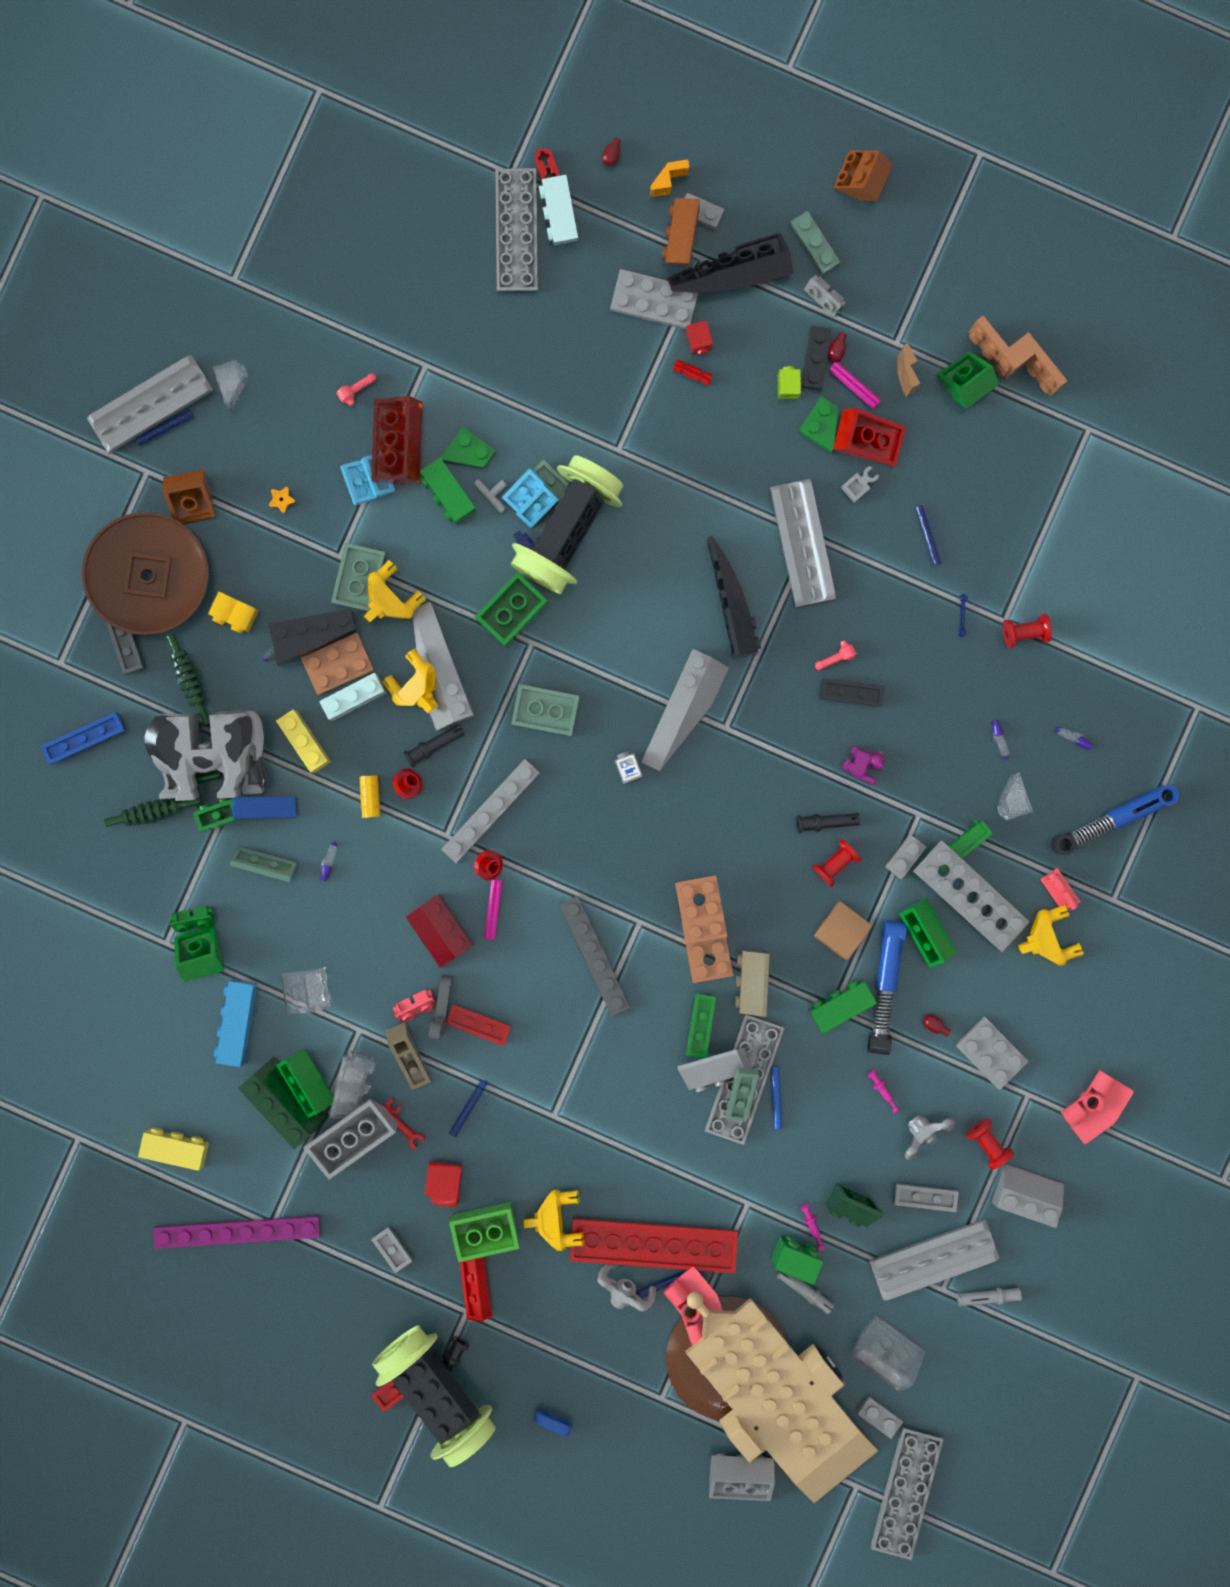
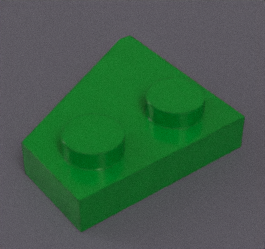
[798,396,838,453]
[440,427,496,469]

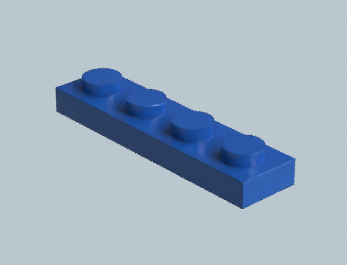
[41,712,126,765]

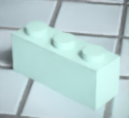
[539,175,578,246]
[319,673,387,721]

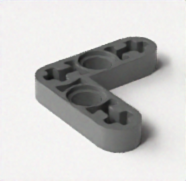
[429,975,452,1040]

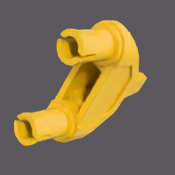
[363,560,426,622]
[382,649,439,713]
[1018,904,1084,966]
[524,1189,584,1251]

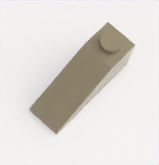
[386,1022,431,1090]

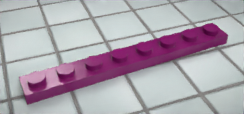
[153,1215,321,1249]

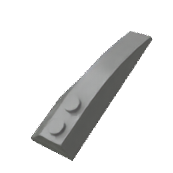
[413,602,475,731]
[641,649,729,771]

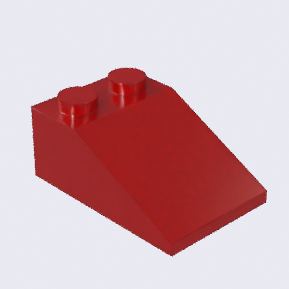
[833,408,906,467]

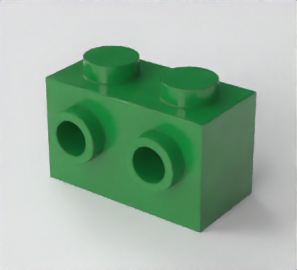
[193,798,241,832]

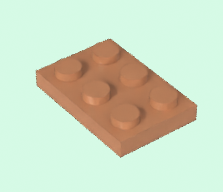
[301,633,375,696]

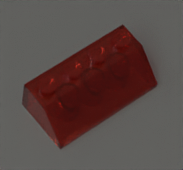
[371,396,422,484]

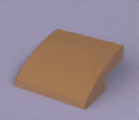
[897,343,920,397]
[813,901,873,961]

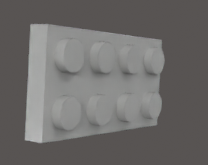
[610,269,699,330]

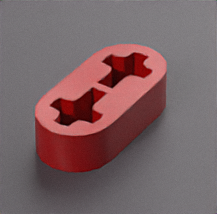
[535,148,559,181]

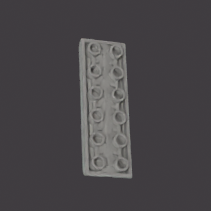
[495,168,538,291]
[87,355,214,454]
[770,479,836,607]
[705,1014,784,1145]
[869,1219,1000,1300]
[871,1427,943,1560]

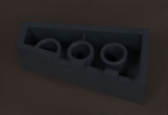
[269,608,357,667]

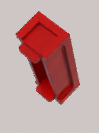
[460,1256,493,1321]

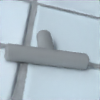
[474,479,507,513]

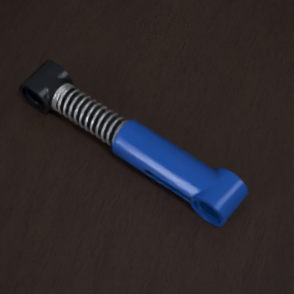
[1051,785,1179,855]
[867,920,907,1055]

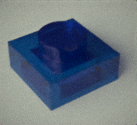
[513,530,533,550]

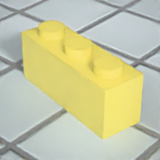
[276,710,331,773]
[138,1127,209,1171]

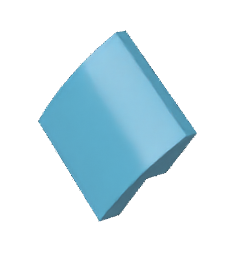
[340,452,395,506]
[502,467,559,528]

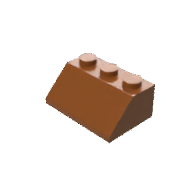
[662,198,700,268]

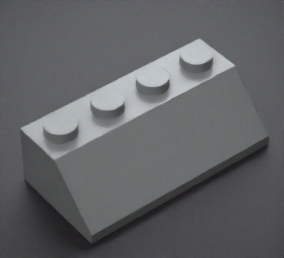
[303,1099,398,1179]

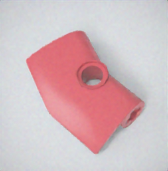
[1061,1070,1134,1144]
[663,1267,723,1345]

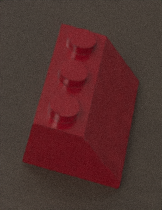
[406,894,475,968]

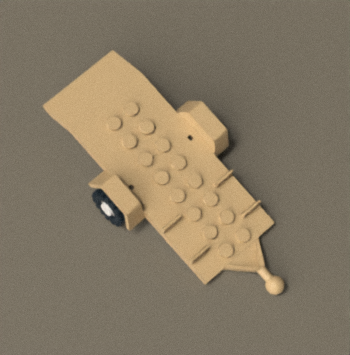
[686,1291,878,1503]

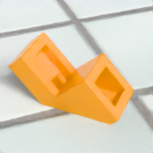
[650,159,689,197]

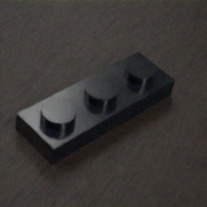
[802,325,832,391]
[820,678,884,707]

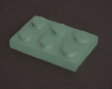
[331,543,386,612]
[511,684,580,736]

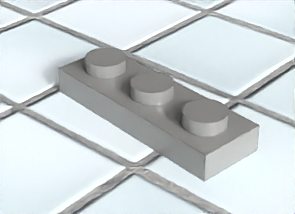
[894,1183,959,1212]

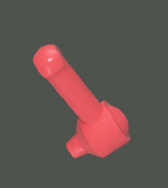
[336,373,377,406]
[815,640,857,671]

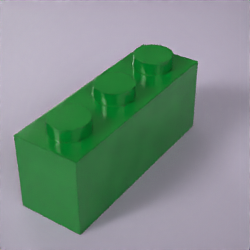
[420,458,477,525]
[899,898,957,968]
[809,979,877,1034]
[276,1049,336,1119]

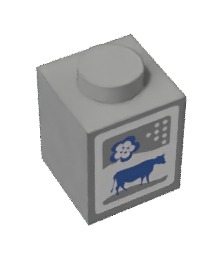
[615,751,643,784]

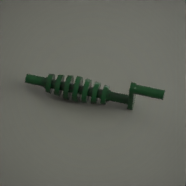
[166,634,210,728]
[104,770,221,827]

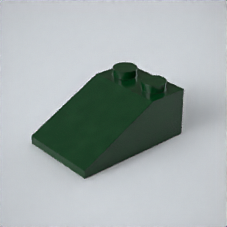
[826,1183,883,1227]

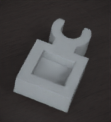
[841,466,879,503]

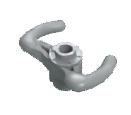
[905,1115,955,1161]
[598,1264,656,1311]

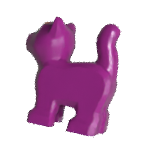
[841,745,885,785]

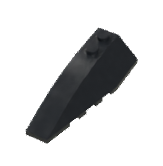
[667,233,794,292]
[707,536,761,660]

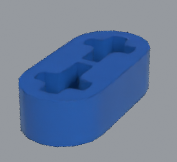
[533,1409,573,1436]

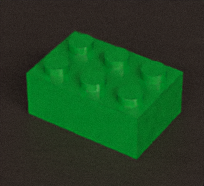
[475,572,548,648]

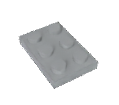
[955,1017,1029,1091]

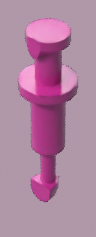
[867,1069,899,1114]
[800,1204,825,1251]

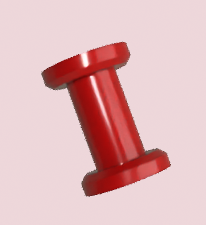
[1003,613,1052,648]
[812,839,862,888]
[965,1118,1014,1170]

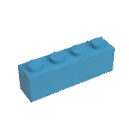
[214,979,257,1067]

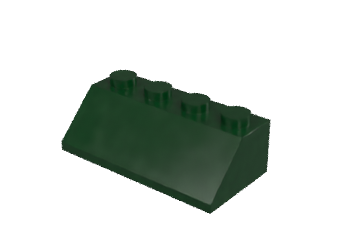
[238,1057,329,1150]

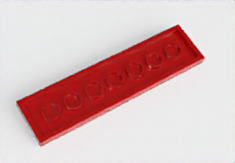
[570,1218,738,1273]

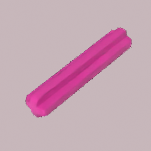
[830,362,881,409]
[484,879,503,940]

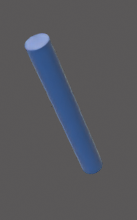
[771,1066,782,1129]

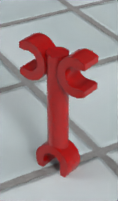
[385,1098,425,1149]

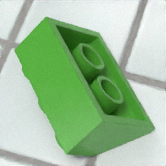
[449,1202,520,1262]

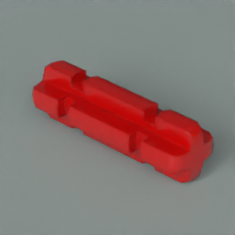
[673,359,712,385]

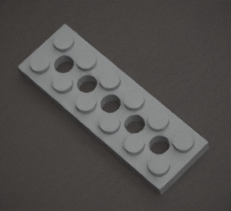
[913,841,1029,952]

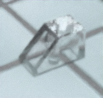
[213,360,248,411]
[998,773,1033,820]

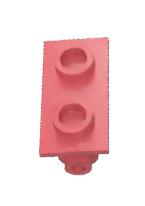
[1040,868,1080,912]
[393,989,437,1022]

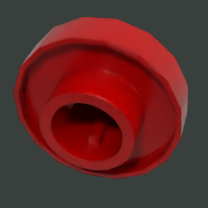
[393,768,423,799]
[474,850,503,881]

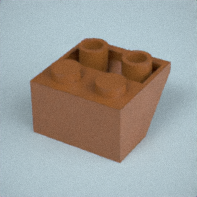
[833,150,893,201]

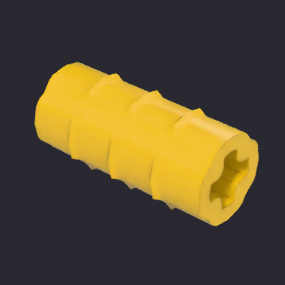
[360,775,381,818]

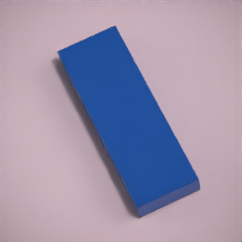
[232,797,296,819]

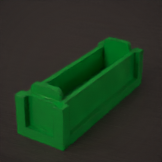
[939,820,993,872]
[685,992,716,1058]

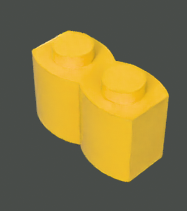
[208,592,259,634]

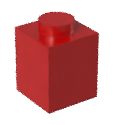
[686,320,713,356]

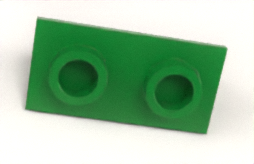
[170,906,216,933]

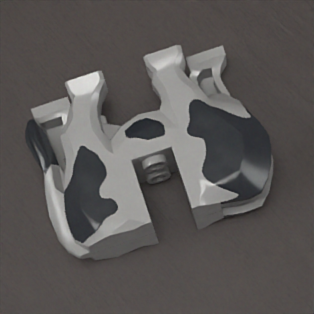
[144,710,268,801]

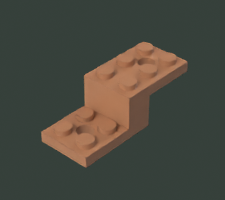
[968,316,1067,396]
[675,875,733,983]

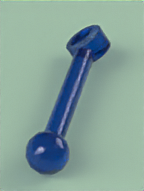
[959,594,968,637]

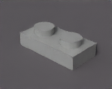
[685,193,724,230]
[884,834,926,880]
[371,1226,413,1273]
[857,1395,903,1439]

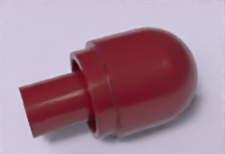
[602,138,621,167]
[828,332,847,361]
[923,1014,951,1037]

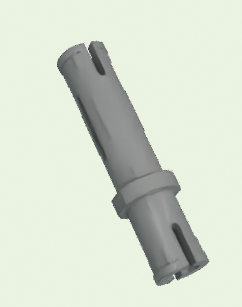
[776,1272,835,1315]
[957,1288,1022,1307]

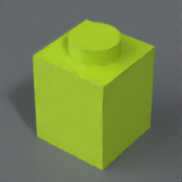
[778,366,801,399]

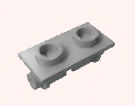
[804,275,846,317]

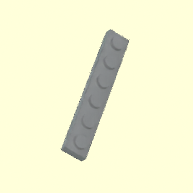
[441,759,540,863]

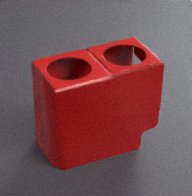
[425,1160,463,1207]

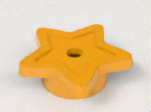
[269,487,296,513]

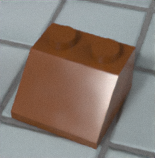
[162,469,216,523]

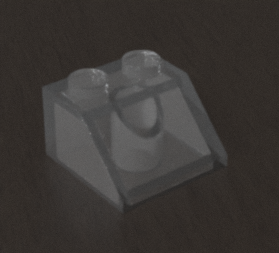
[281,967,331,1014]

